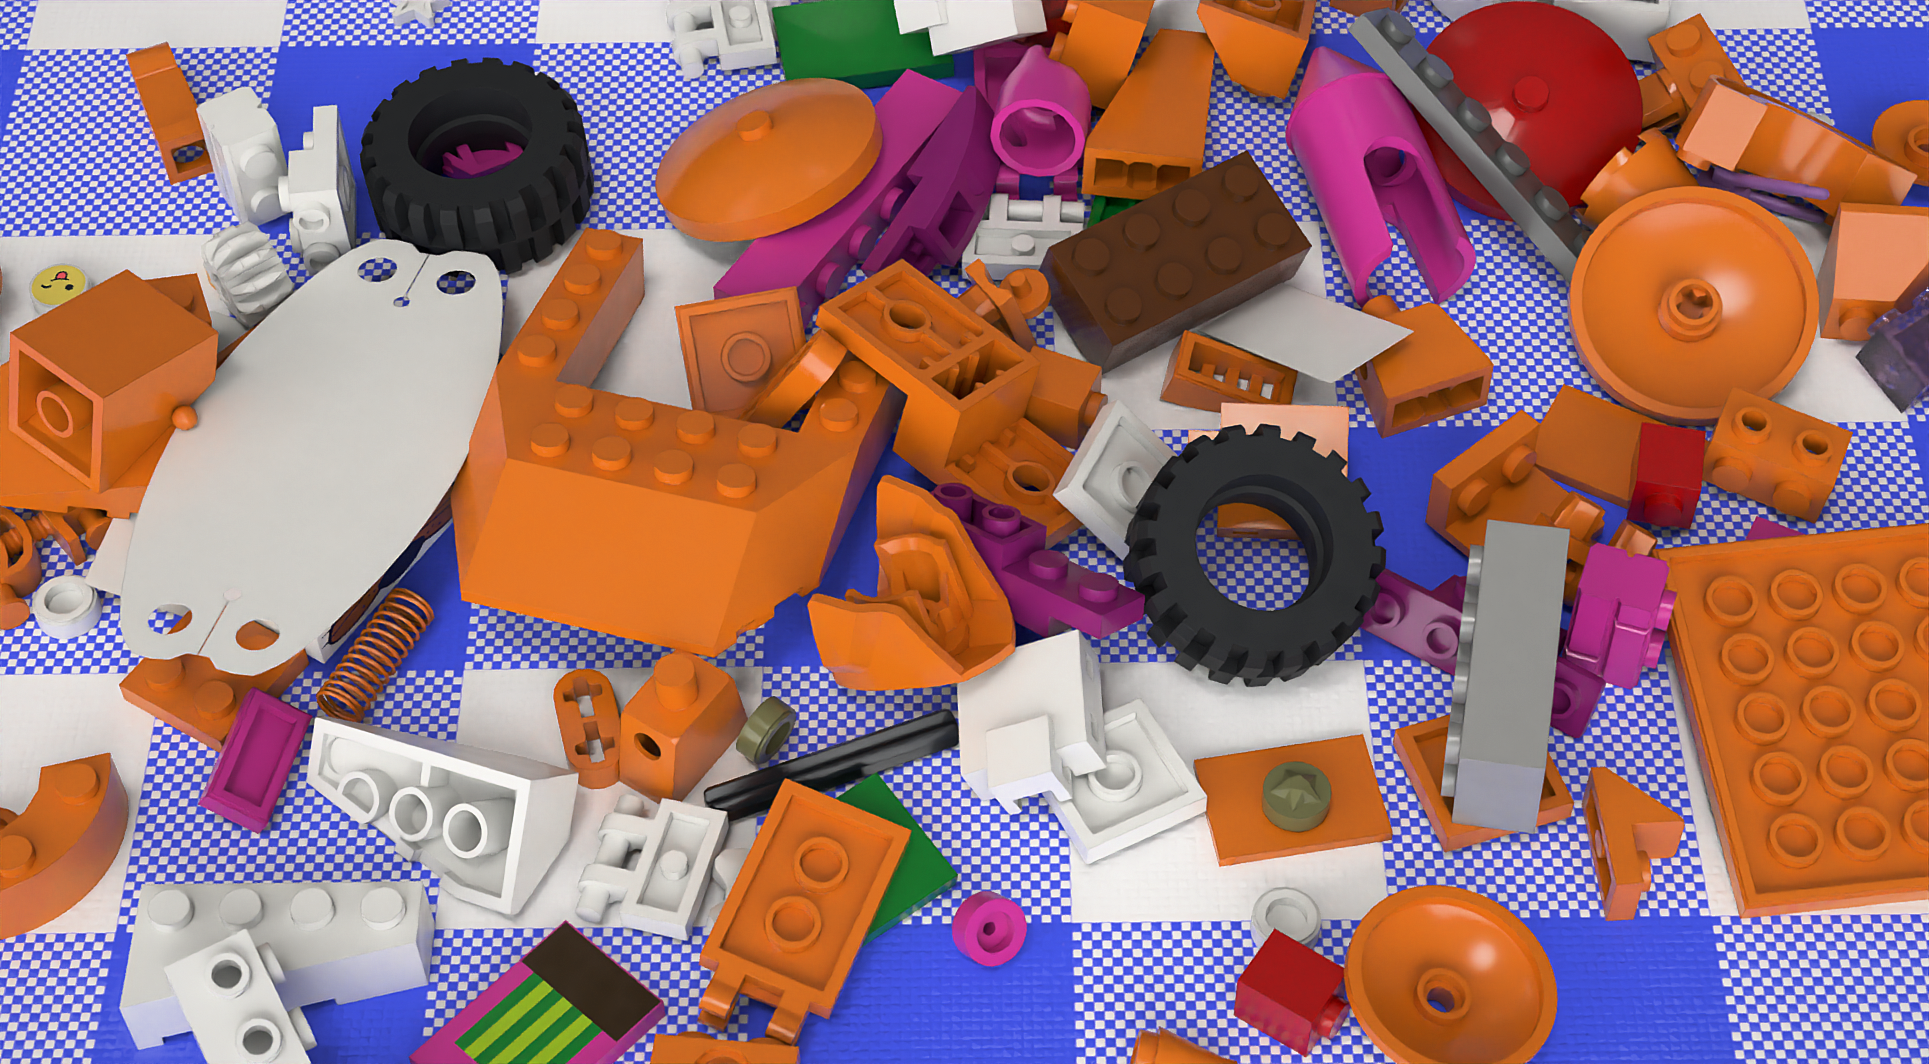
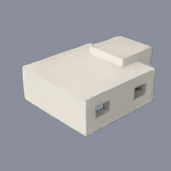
[894,0,1047,56]
[957,629,1107,815]

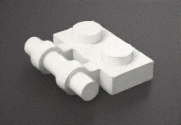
[666,0,777,79]
[962,193,1085,280]
[575,794,729,941]

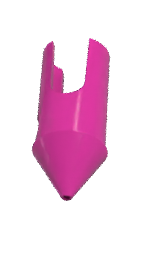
[1285,46,1476,308]

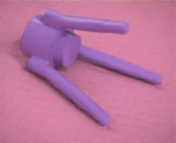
[1696,166,1830,224]

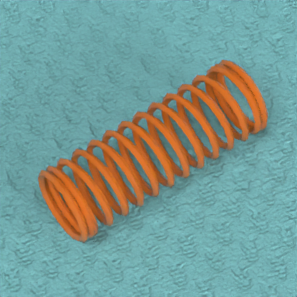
[316,588,434,723]

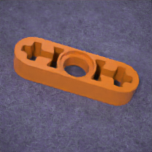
[737,329,847,429]

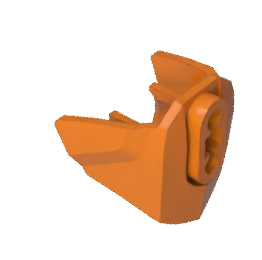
[807,475,1016,691]

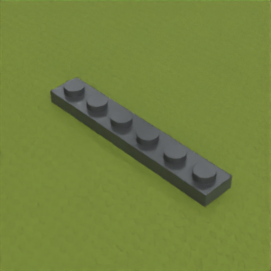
[1348,7,1592,285]

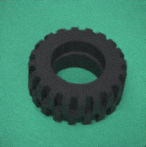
[360,57,594,279]
[1123,423,1386,687]

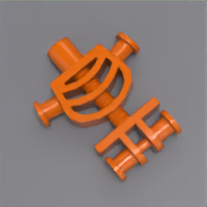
[0,506,113,630]

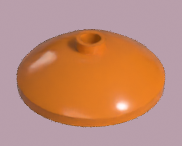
[1344,885,1558,1064]

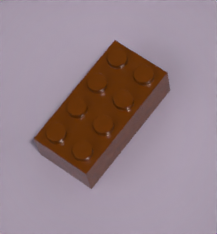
[1039,150,1312,375]

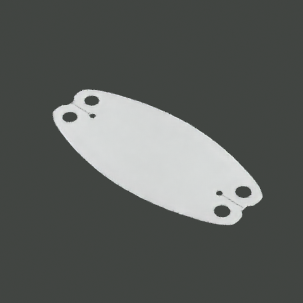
[120,239,503,676]

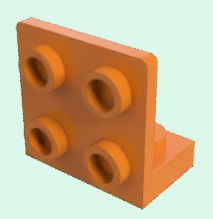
[1425,409,1605,560]

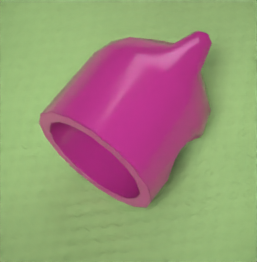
[990,45,1092,177]

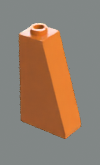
[1081,28,1215,200]

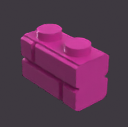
[1562,543,1677,690]

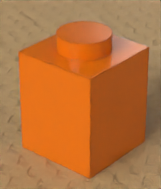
[1024,345,1108,450]

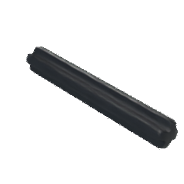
[703,708,959,822]

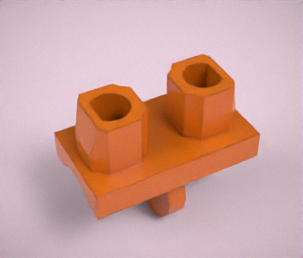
[956,258,1051,352]
[1533,491,1658,607]

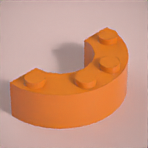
[1675,75,1918,227]
[0,752,129,940]

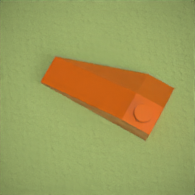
[1196,0,1317,100]

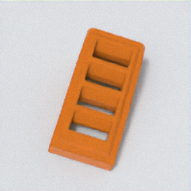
[1160,330,1298,413]

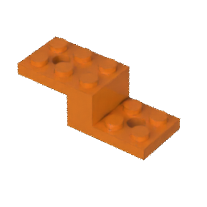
[815,259,1084,550]

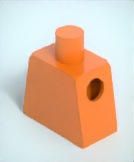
[1354,295,1494,439]
[619,649,748,805]

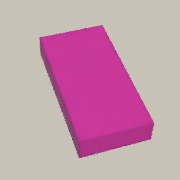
[198,686,312,834]

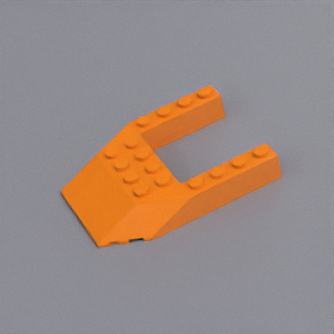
[450,227,915,658]

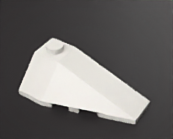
[306,716,579,915]

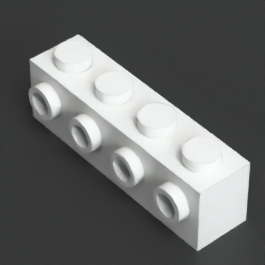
[164,928,317,1064]

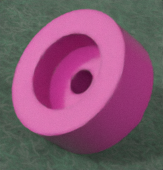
[952,891,1027,966]

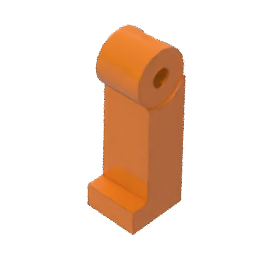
[125,41,214,185]

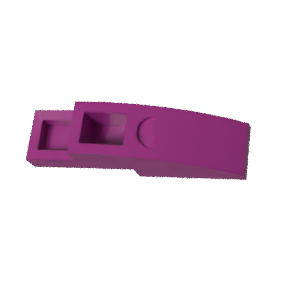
[860,85,1003,278]
[929,483,1145,640]

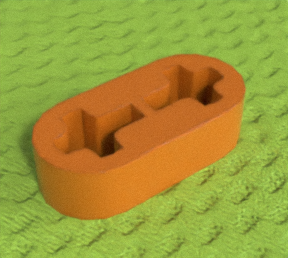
[553,669,620,789]

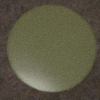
[736,696,796,765]

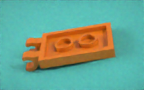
[697,778,912,1046]

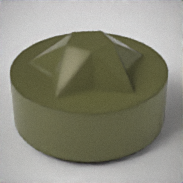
[1262,762,1331,832]

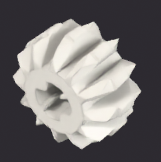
[201,221,294,327]

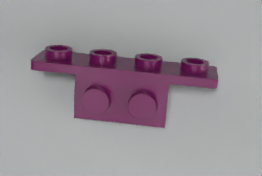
[1360,568,1606,738]

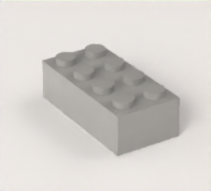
[1441,520,1570,834]

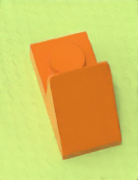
[1581,767,1685,921]

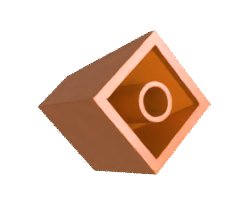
[8,269,219,495]

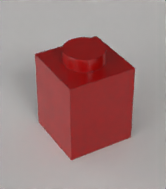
[1626,422,1706,529]
[1233,929,1350,1058]

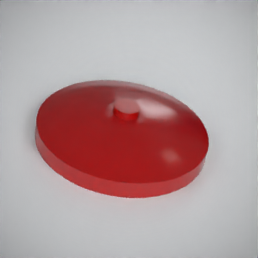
[1411,1,1643,222]

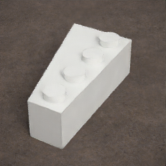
[119,881,435,1050]

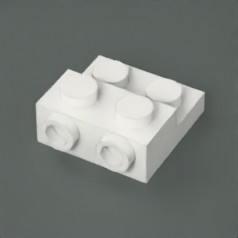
[278,105,357,276]

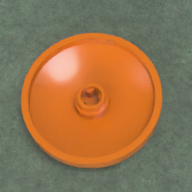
[655,78,883,242]
[1567,186,1819,426]

